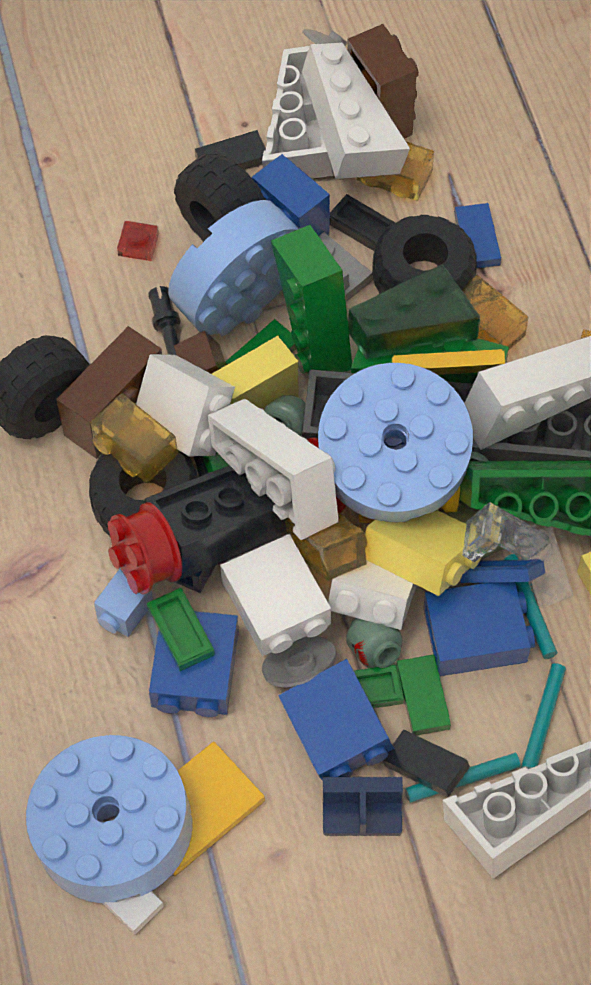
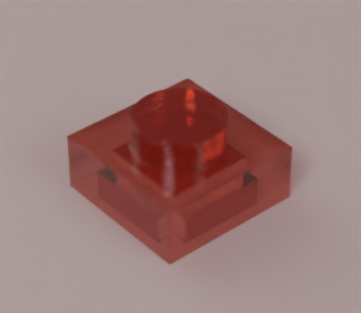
[117,221,159,261]

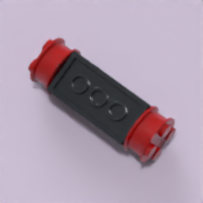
[108,437,346,594]

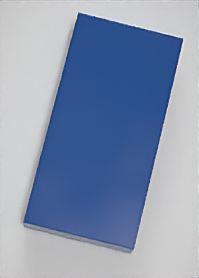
[454,203,501,268]
[460,559,545,583]

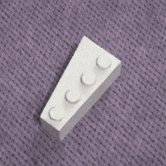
[302,42,410,179]
[262,46,333,179]
[464,336,591,450]
[208,399,339,540]
[443,741,591,879]

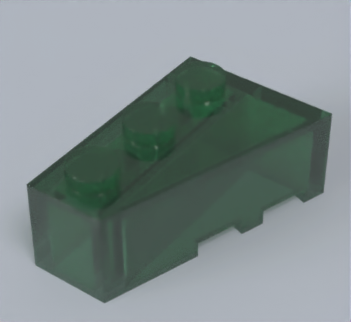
[348,264,480,359]

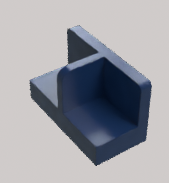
[323,777,403,836]

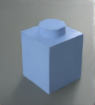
[94,569,153,637]

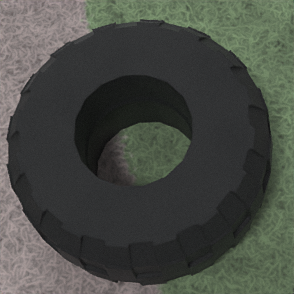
[174,154,266,242]
[372,215,477,317]
[0,335,90,439]
[89,436,198,536]

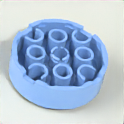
[168,200,298,336]
[318,363,473,522]
[26,735,192,903]

